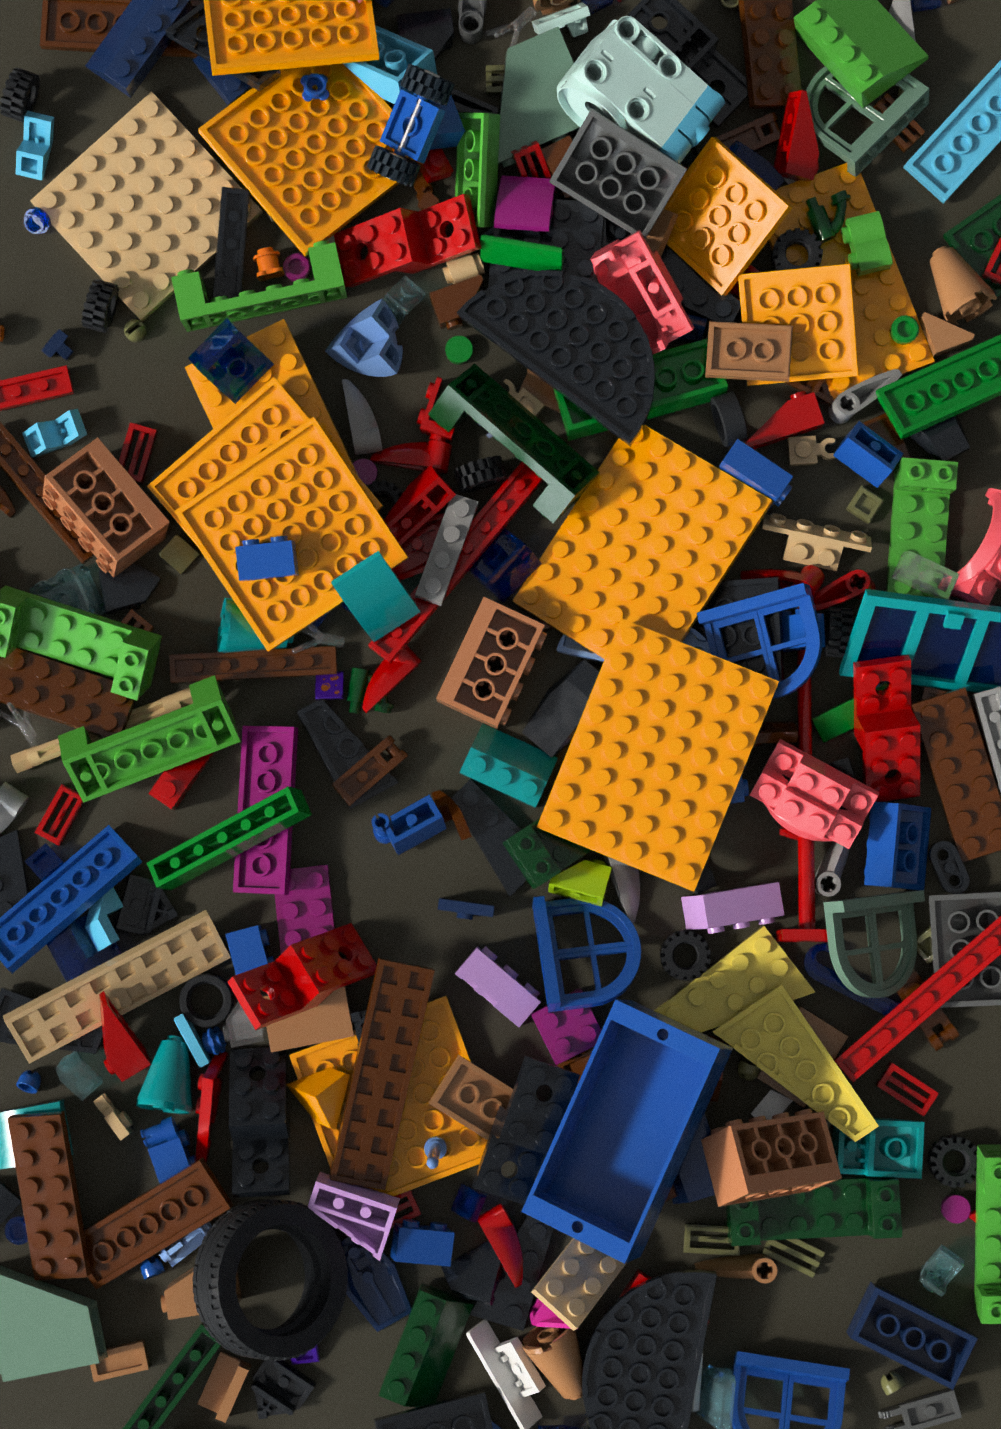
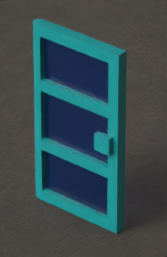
[839,589,1001,693]

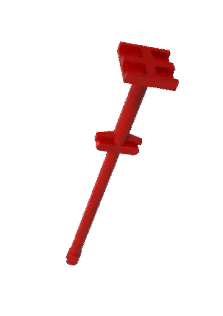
[776,650,828,942]

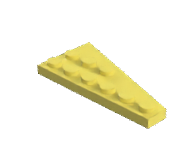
[654,926,815,1033]
[712,984,879,1142]

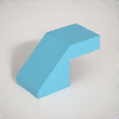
[16,111,54,180]
[22,409,87,458]
[85,887,124,952]

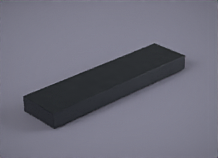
[212,187,250,299]

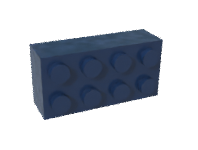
[846,1281,978,1390]

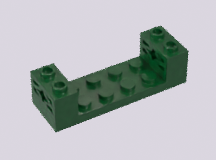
[428,363,599,524]
[503,818,592,889]
[726,1177,902,1246]

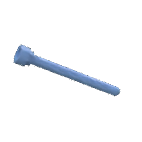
[424,1136,447,1169]

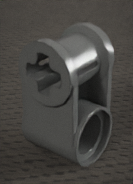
[458,0,487,44]

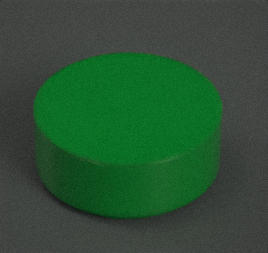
[890,315,919,345]
[445,336,473,365]

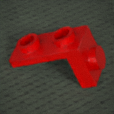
[417,376,455,443]

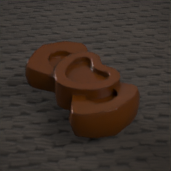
[413,171,440,210]

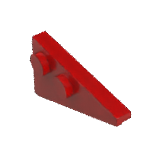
[195,1052,228,1162]

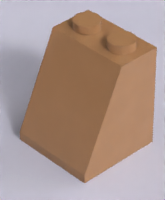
[161,1267,242,1320]

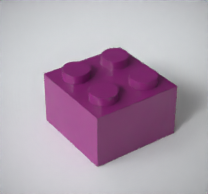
[531,988,602,1065]

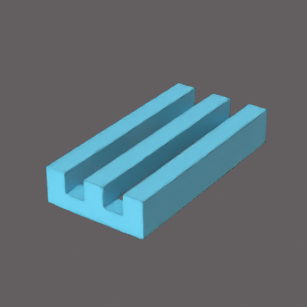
[174,1013,212,1067]

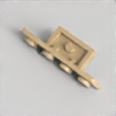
[762,513,872,571]

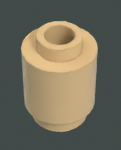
[442,252,485,284]

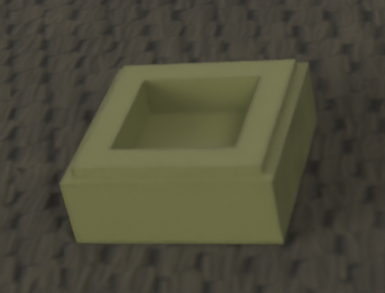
[845,485,884,524]

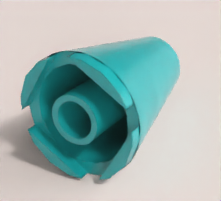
[217,598,294,653]
[136,1035,193,1114]

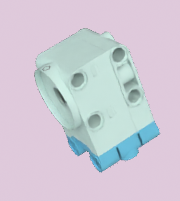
[557,16,725,163]

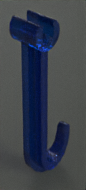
[804,943,901,1015]

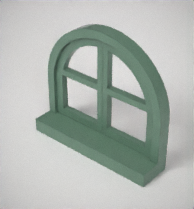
[806,67,929,177]
[823,890,925,998]

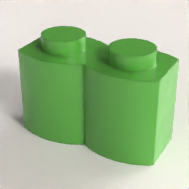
[841,211,893,276]

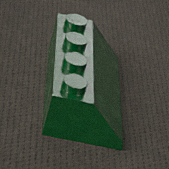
[378,1283,474,1408]

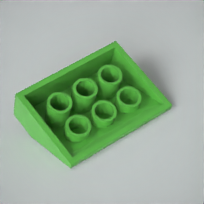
[794,0,929,108]

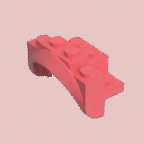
[590,230,694,355]
[939,488,1001,605]
[750,739,879,849]

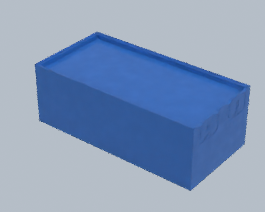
[521,999,733,1264]

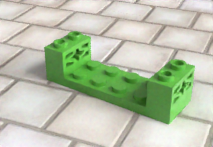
[171,240,348,332]
[884,457,958,632]
[0,585,162,701]
[58,675,241,803]
[974,1145,1001,1324]

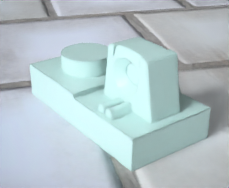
[531,2,590,37]

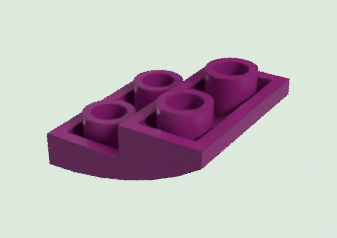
[494,175,557,232]

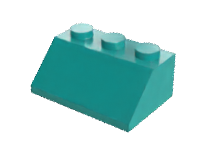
[459,723,558,808]

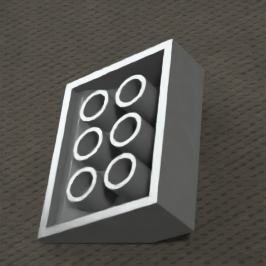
[549,109,688,239]
[929,891,1001,1008]

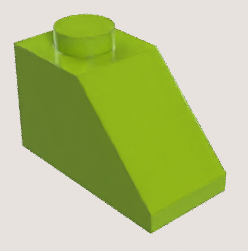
[548,860,612,907]

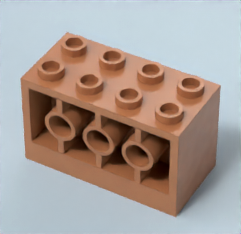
[42,437,170,578]
[436,597,547,729]
[701,1109,842,1207]

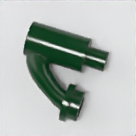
[805,190,851,244]
[347,668,394,714]

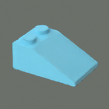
[342,25,437,104]

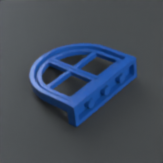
[697,583,822,699]
[532,896,641,1012]
[729,1351,850,1429]

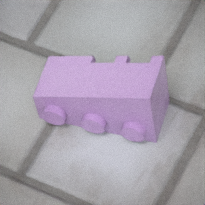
[681,882,784,934]
[455,946,541,1027]
[308,1172,400,1261]

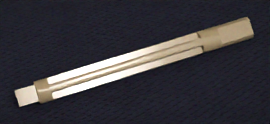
[10,688,193,773]

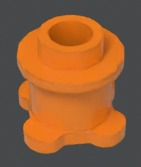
[253,247,285,281]

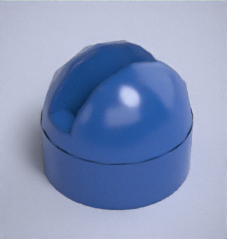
[16,1070,41,1094]
[141,1256,165,1280]

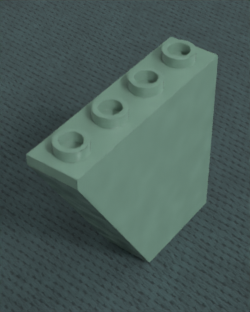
[498,27,580,168]
[0,1266,108,1382]

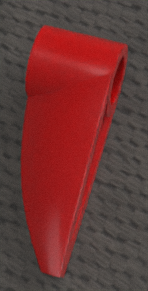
[370,440,452,474]
[741,565,824,598]
[796,570,875,612]
[362,645,422,714]
[477,1203,523,1288]

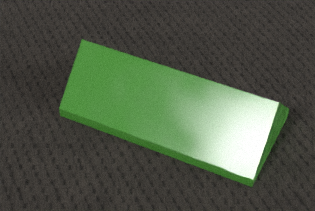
[455,113,500,227]

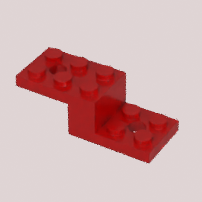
[334,194,481,288]
[853,655,920,802]
[228,923,377,1030]

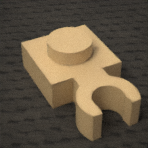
[503,379,545,417]
[787,435,836,466]
[93,1093,134,1141]

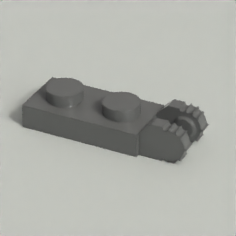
[878,1388,962,1429]

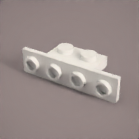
[466,1319,546,1429]

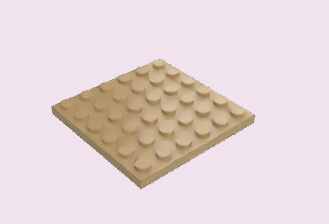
[30,91,263,322]

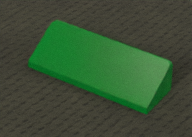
[480,235,565,271]
[812,681,888,742]

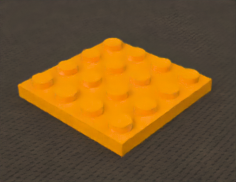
[664,137,793,296]
[738,263,858,386]

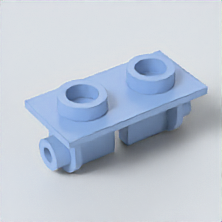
[159,1222,212,1267]

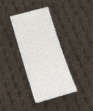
[751,1090,793,1120]

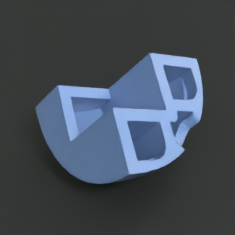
[325,298,403,377]

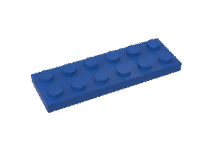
[0,825,142,974]

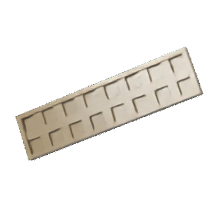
[3,910,231,1064]

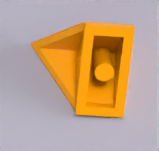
[287,1067,350,1130]

